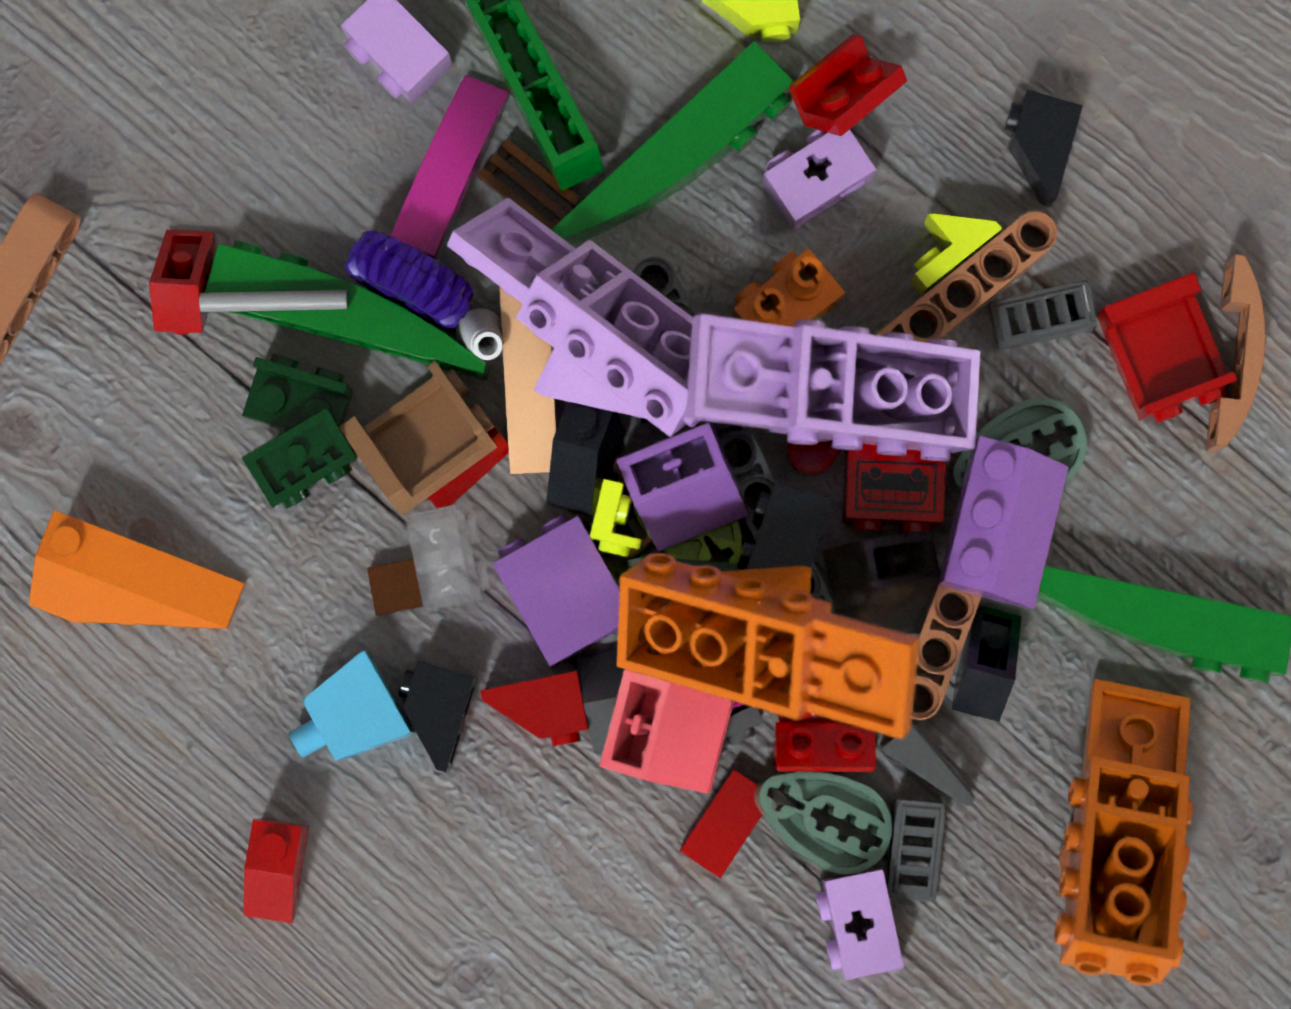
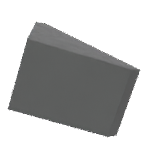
[575,649,624,753]

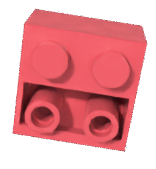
[599,669,734,793]

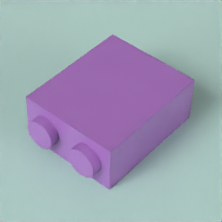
[492,514,620,668]

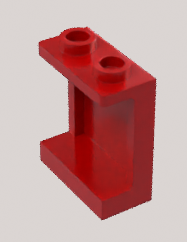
[1096,272,1238,424]

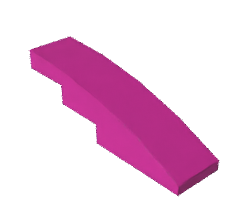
[390,75,510,260]

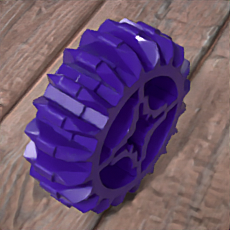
[345,231,474,329]

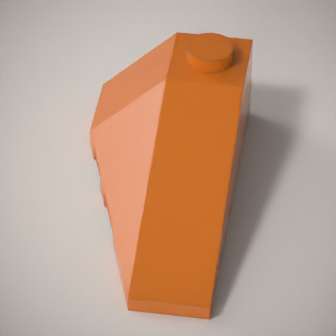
[28,510,246,629]

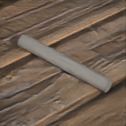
[199,290,349,312]

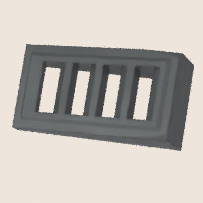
[988,280,1097,350]
[879,724,975,806]
[887,799,946,902]

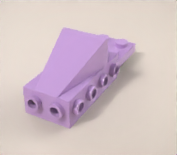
[447,198,700,437]
[686,314,981,461]

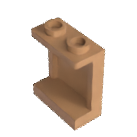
[339,360,497,515]

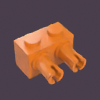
[732,248,845,327]

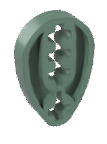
[950,398,1087,492]
[754,772,892,875]

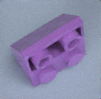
[617,423,750,551]

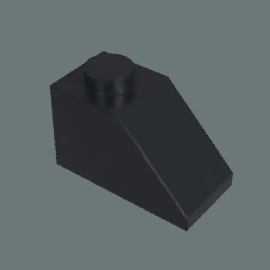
[1004,90,1083,207]
[546,402,626,518]
[952,605,1022,722]
[399,661,477,772]

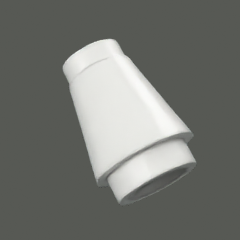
[456,308,502,360]

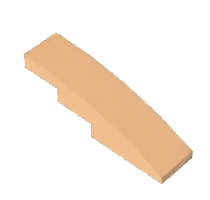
[500,287,556,474]

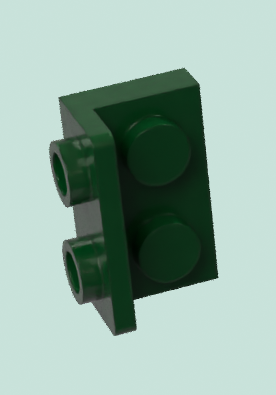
[242,353,353,431]
[242,407,357,509]

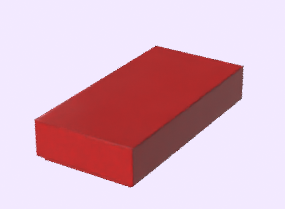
[679,769,775,878]

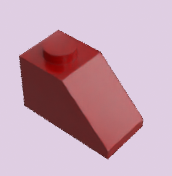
[149,229,214,335]
[480,671,589,747]
[243,818,310,923]

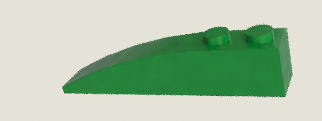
[463,0,604,192]
[551,41,794,245]
[204,241,489,380]
[1037,566,1291,683]

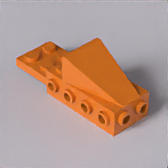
[617,553,919,739]
[1054,679,1193,985]

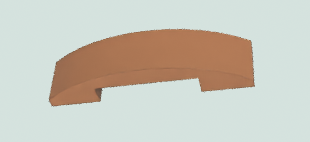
[1206,254,1266,452]

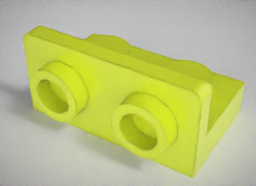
[590,479,643,557]

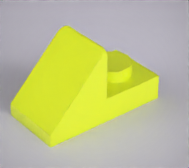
[910,214,1002,296]

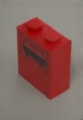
[842,444,946,535]

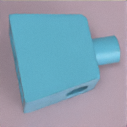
[288,650,415,761]

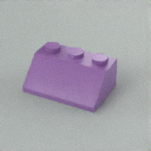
[937,436,1069,610]

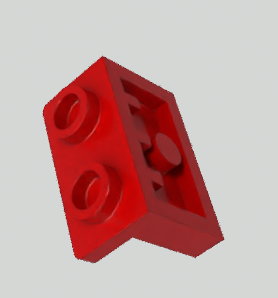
[789,34,907,136]
[773,722,876,772]

